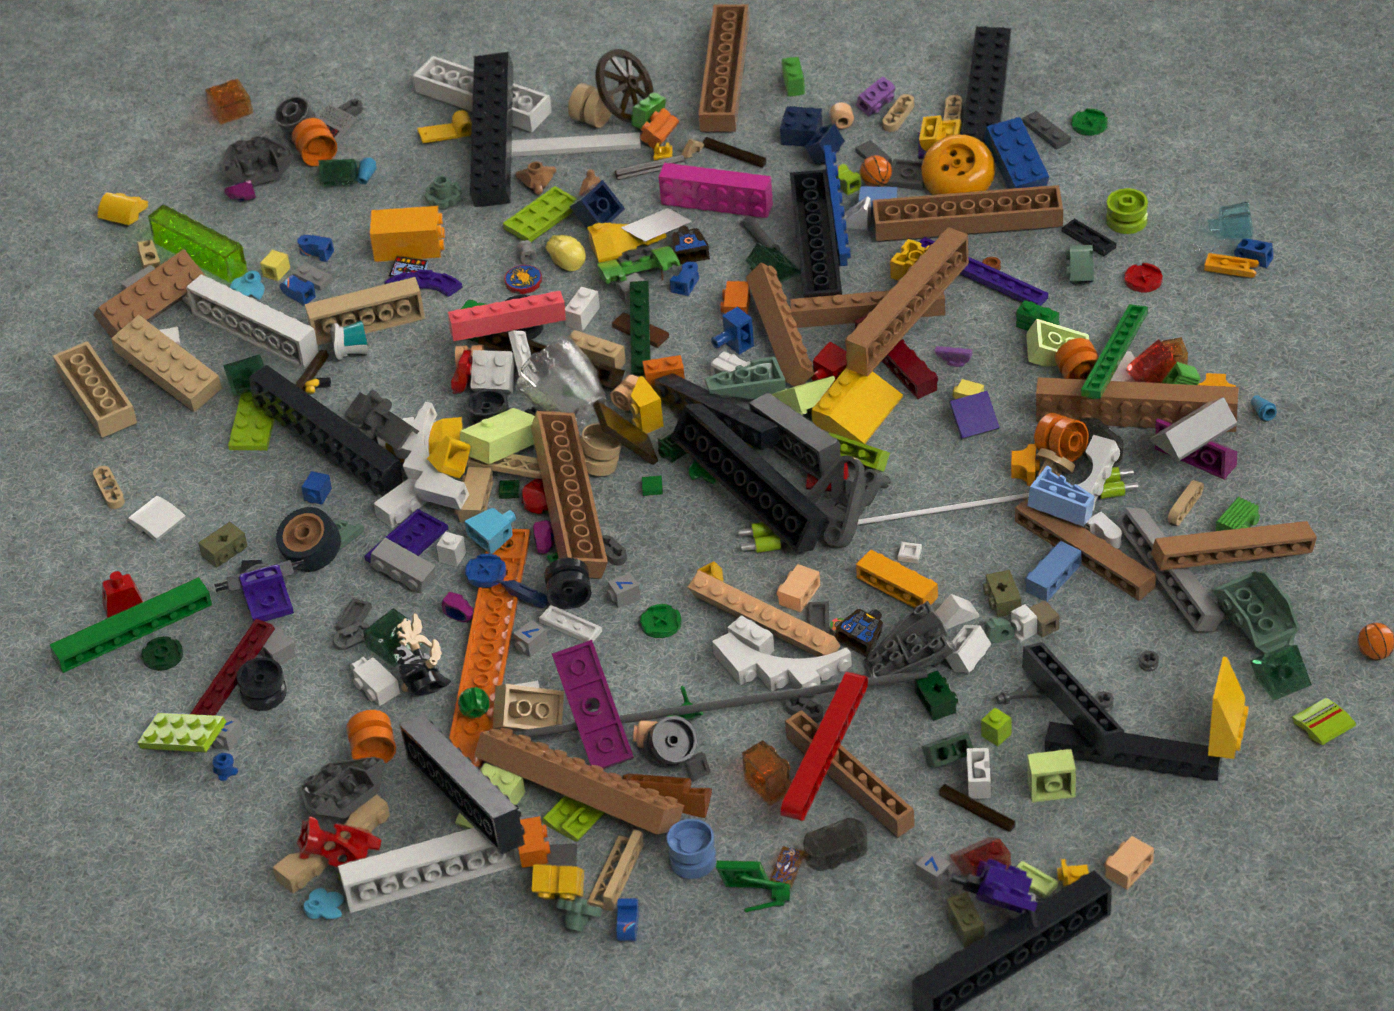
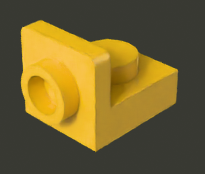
[1057,859,1089,887]

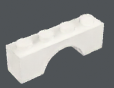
[1078,435,1120,510]

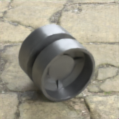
[274,96,319,143]

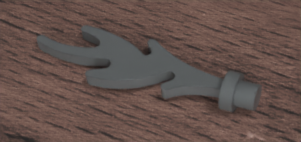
[996,682,1045,704]

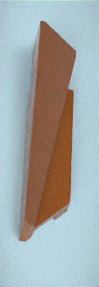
[622,773,712,818]

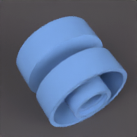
[667,819,716,879]

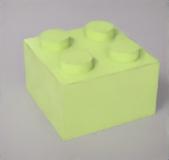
[1028,749,1076,802]

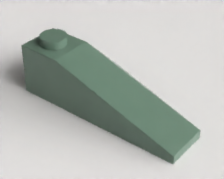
[705,357,786,399]

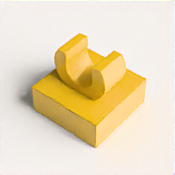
[654,142,673,161]

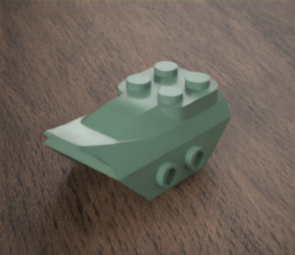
[1211,571,1300,659]

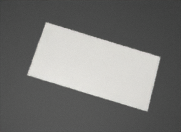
[621,208,692,241]

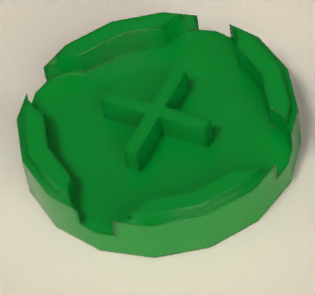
[1071,108,1108,136]
[640,604,682,638]

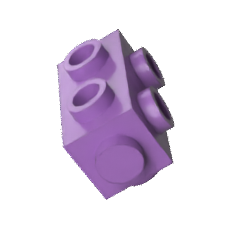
[856,76,896,116]

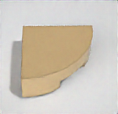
[681,139,704,158]

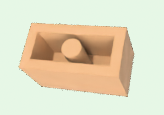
[777,564,820,612]
[1104,836,1154,890]

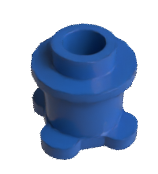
[213,753,238,781]

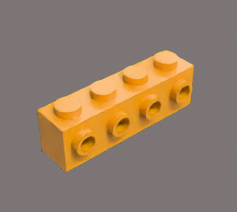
[856,550,938,608]

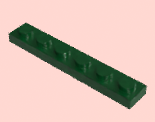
[630,281,651,376]

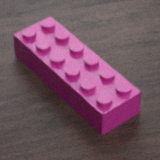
[658,163,773,218]

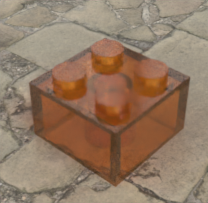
[205,78,253,125]
[742,740,792,806]

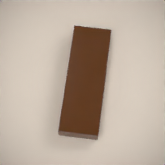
[612,312,669,348]

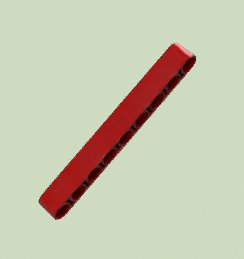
[780,672,868,821]

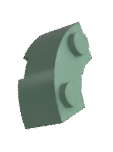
[1066,245,1094,282]

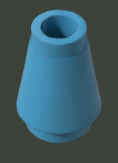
[357,157,377,184]
[1251,395,1277,421]

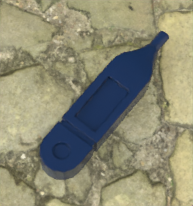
[496,578,549,608]

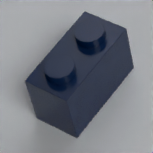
[805,123,845,165]

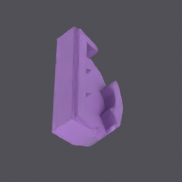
[934,346,972,367]

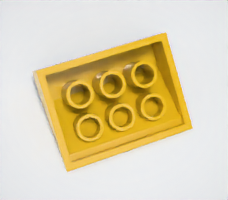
[812,367,903,444]
[1208,657,1249,759]

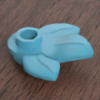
[230,271,265,299]
[303,888,345,919]

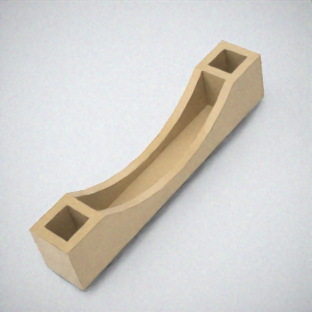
[273,795,390,894]

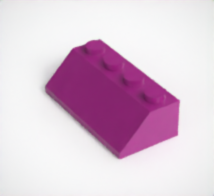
[1155,419,1237,480]

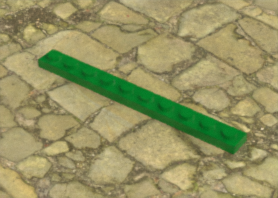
[1081,304,1148,399]

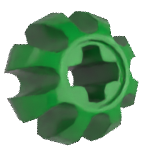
[458,687,490,719]

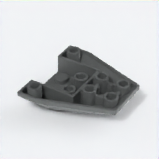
[220,136,294,185]
[864,601,956,677]
[299,757,385,818]

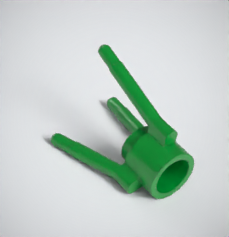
[667,686,703,720]
[739,875,790,912]

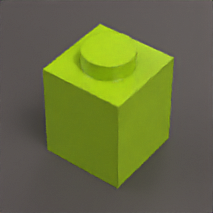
[981,708,1012,747]

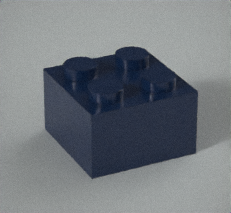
[780,106,823,147]
[569,180,625,230]

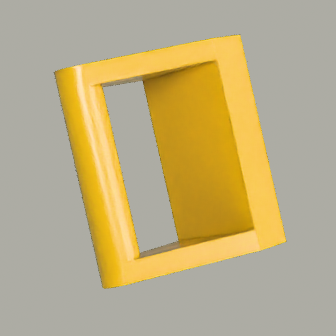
[427,436,471,479]

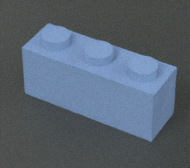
[1025,541,1082,602]

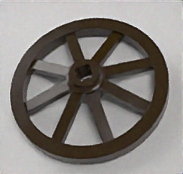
[595,49,654,123]

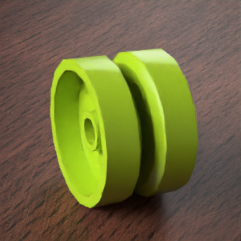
[1106,188,1148,234]

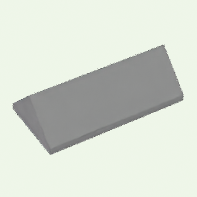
[1150,397,1237,461]

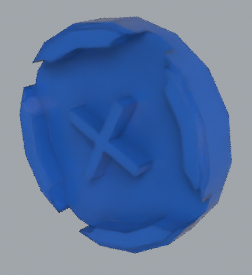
[465,554,506,588]

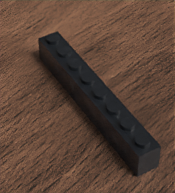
[655,373,779,450]
[1022,642,1124,757]
[1044,721,1222,781]

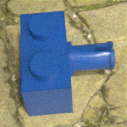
[711,307,754,355]

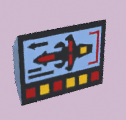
[389,256,428,277]

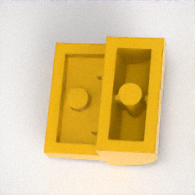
[919,115,962,152]
[97,192,148,225]

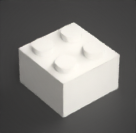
[471,350,515,394]

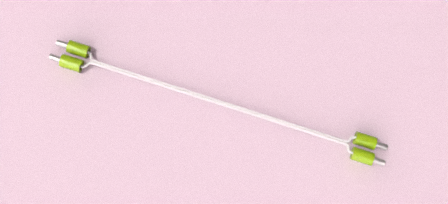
[738,467,1138,553]

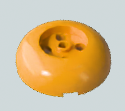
[921,134,995,195]

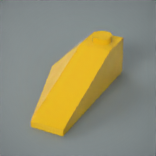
[587,223,666,263]
[385,417,463,462]

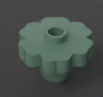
[425,175,462,209]
[556,897,602,931]

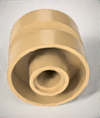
[568,83,614,128]
[580,423,622,476]

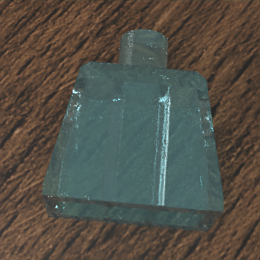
[1208,201,1253,240]

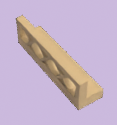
[466,454,542,479]
[588,830,644,911]

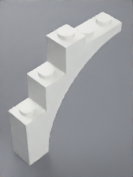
[392,401,470,510]
[712,632,852,698]

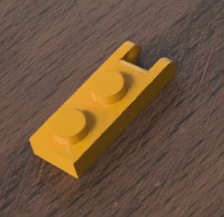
[1204,253,1259,278]

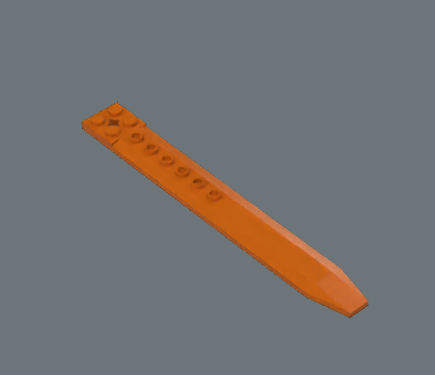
[449,529,531,768]

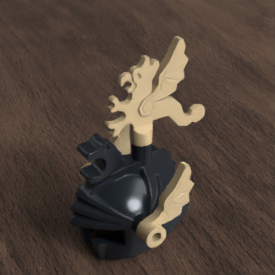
[393,613,451,697]

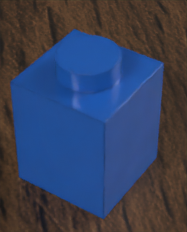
[301,471,332,505]

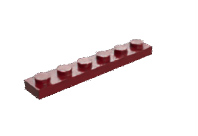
[190,619,275,716]

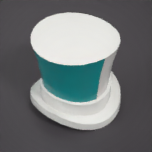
[330,320,368,360]

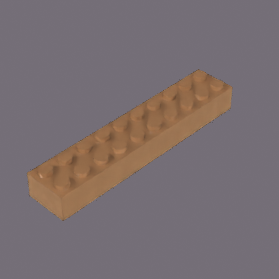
[699,4,750,132]
[873,185,1063,241]
[845,227,969,377]
[1036,377,1239,432]
[531,411,608,578]
[474,727,684,835]

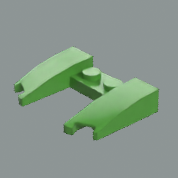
[597,246,680,284]

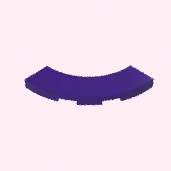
[384,270,463,297]

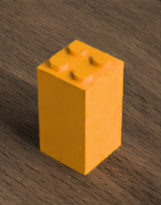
[370,206,445,262]

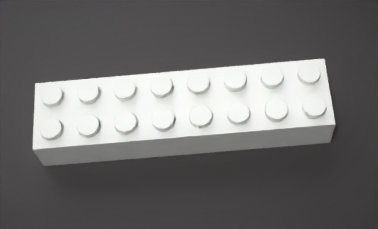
[413,56,552,132]
[186,274,319,369]
[338,828,521,913]

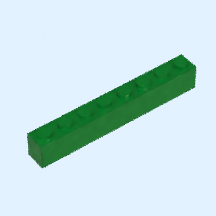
[49,577,212,673]

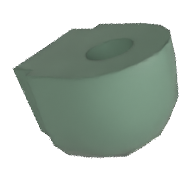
[984,618,1015,643]

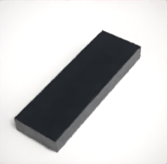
[1062,218,1117,257]

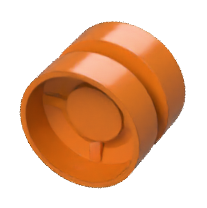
[292,118,337,166]
[1055,338,1099,380]
[1034,413,1089,462]
[346,710,396,764]

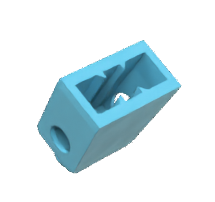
[465,508,516,554]

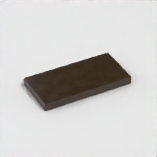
[593,400,658,465]

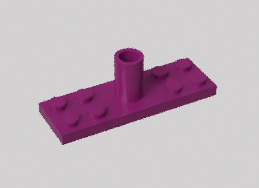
[552,640,634,769]

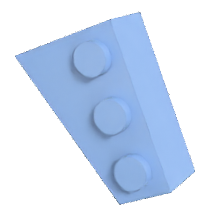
[1027,466,1095,527]

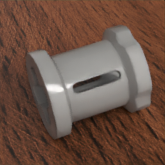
[516,240,537,265]

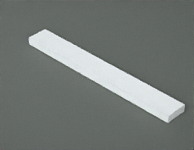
[511,133,641,157]

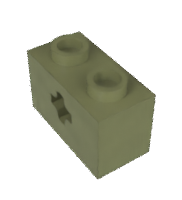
[198,521,248,568]
[983,569,1021,617]
[946,892,985,948]

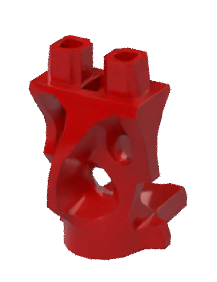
[296,816,382,868]

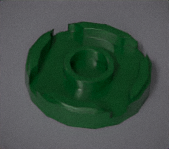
[142,636,183,671]

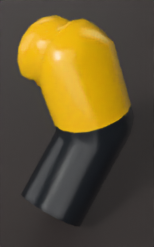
[304,377,331,394]

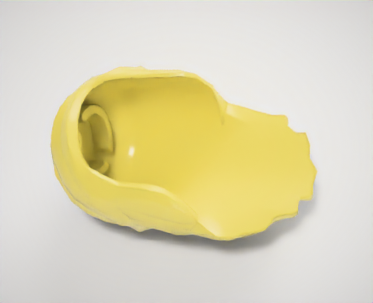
[546,235,586,271]

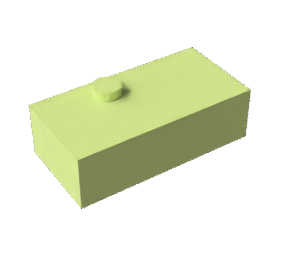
[460,408,535,464]

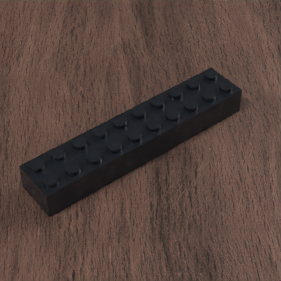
[962,26,1011,146]
[470,52,513,207]
[790,169,842,298]
[249,364,403,496]
[671,403,828,553]
[400,714,525,855]
[912,870,1112,1011]

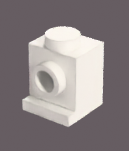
[1010,604,1037,642]

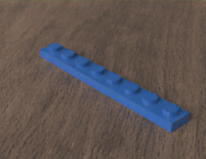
[824,145,851,266]

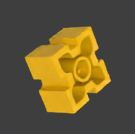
[890,239,929,280]
[532,864,584,901]

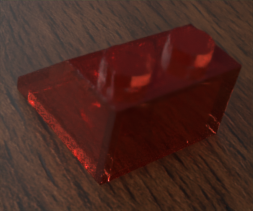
[1126,339,1176,383]
[950,837,1011,877]

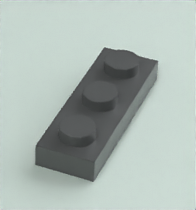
[1022,111,1071,150]

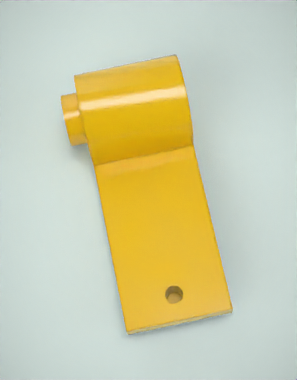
[417,110,472,143]

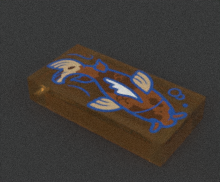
[770,846,804,889]

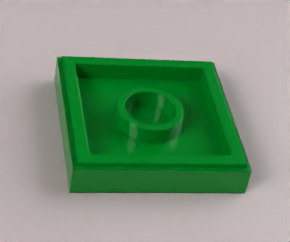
[716,860,770,888]

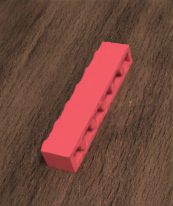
[448,291,566,341]

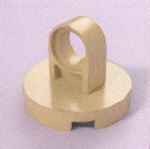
[1036,448,1075,476]

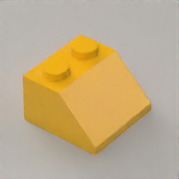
[630,376,664,434]

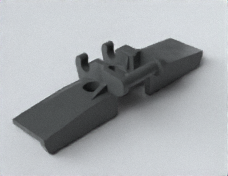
[345,390,419,451]

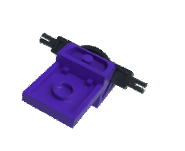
[214,559,306,622]
[950,858,1042,914]

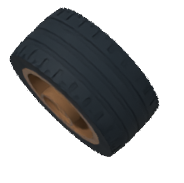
[276,507,341,572]

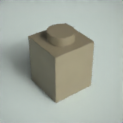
[1029,600,1059,637]

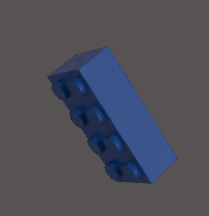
[984,117,1049,189]

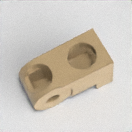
[137,239,160,270]

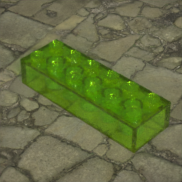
[148,204,248,283]

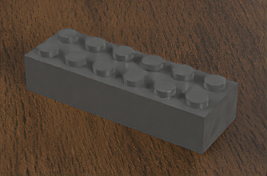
[749,393,841,480]

